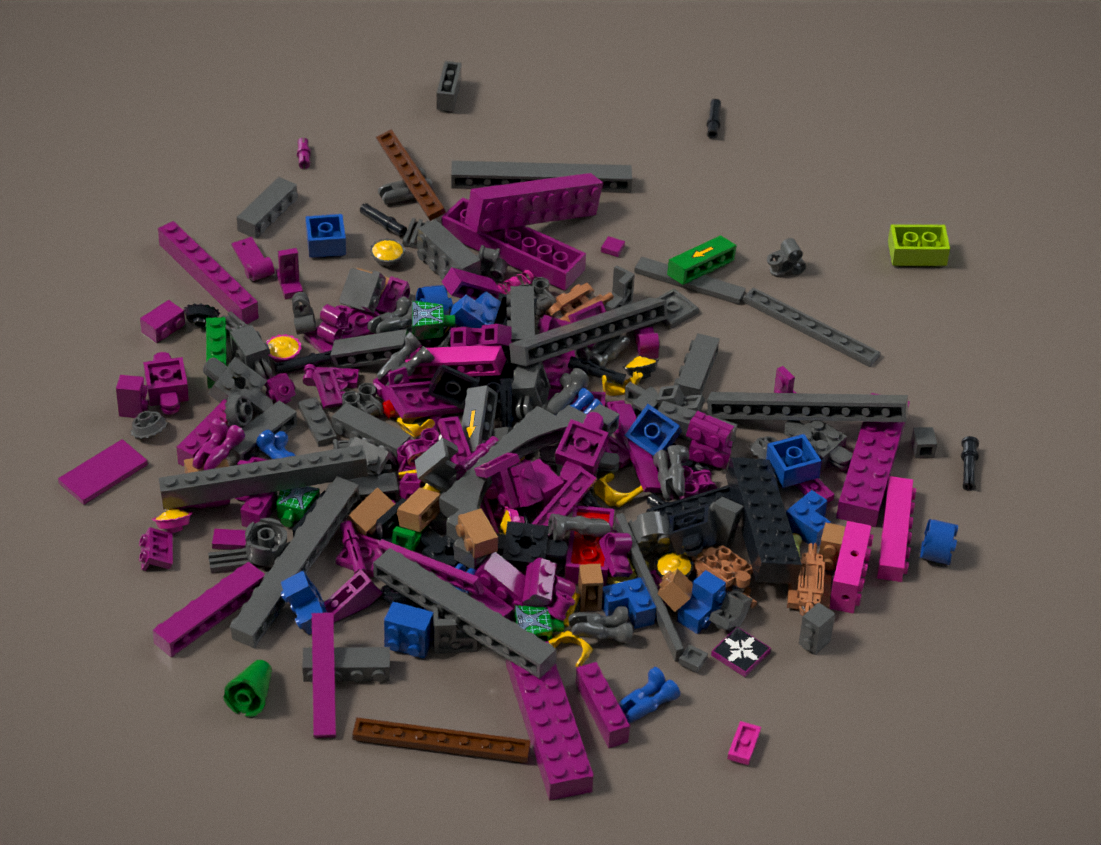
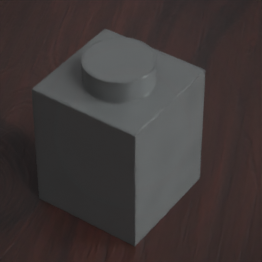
[911,427,937,458]

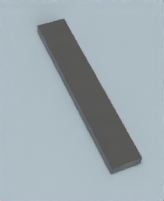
[634,256,746,304]

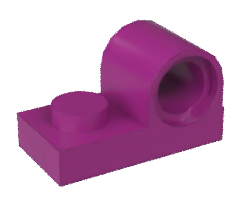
[375,276,410,314]
[634,327,659,359]
[599,532,633,577]

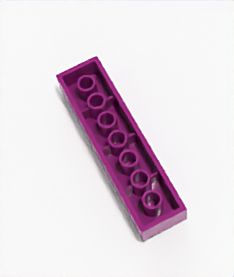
[465,173,603,233]
[442,197,586,290]
[836,393,910,527]
[506,641,594,800]

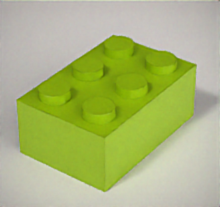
[888,225,950,266]

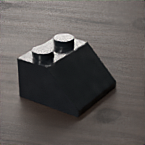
[427,364,479,410]

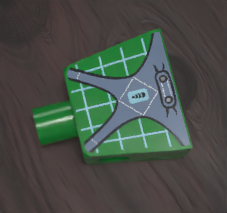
[412,301,455,340]
[277,486,320,527]
[514,606,564,642]

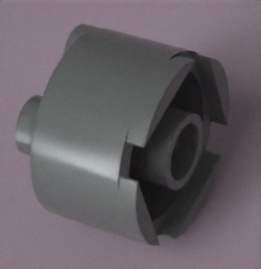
[628,512,672,556]
[245,518,287,567]

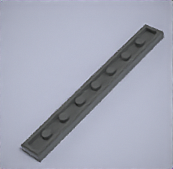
[743,287,881,367]
[615,513,684,661]

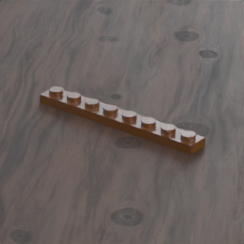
[376,129,446,221]
[352,717,531,763]

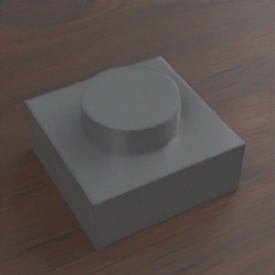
[678,644,708,672]

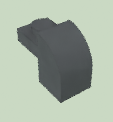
[625,382,658,418]
[656,385,705,412]
[709,590,753,632]

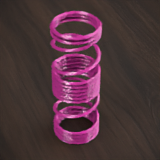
[497,270,534,294]

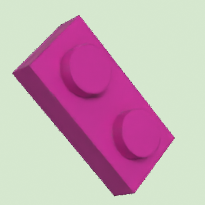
[727,721,761,765]

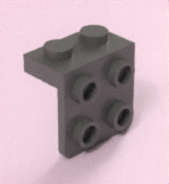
[339,268,386,314]
[349,437,398,475]

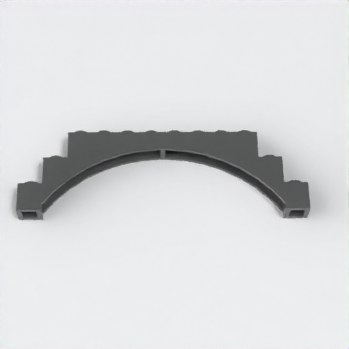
[439,404,619,569]

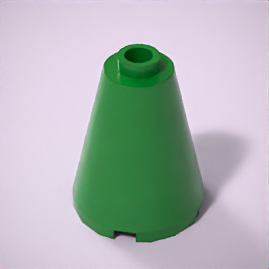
[223,660,272,717]

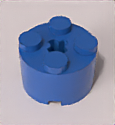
[416,285,453,315]
[920,519,958,565]

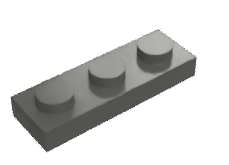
[298,397,337,447]

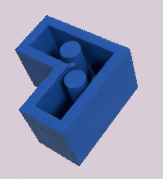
[450,292,501,328]
[786,490,831,547]
[677,570,726,634]
[281,571,327,635]
[602,577,656,629]

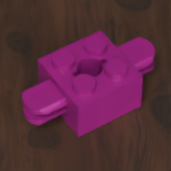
[143,352,189,414]
[555,412,608,484]
[517,459,573,516]

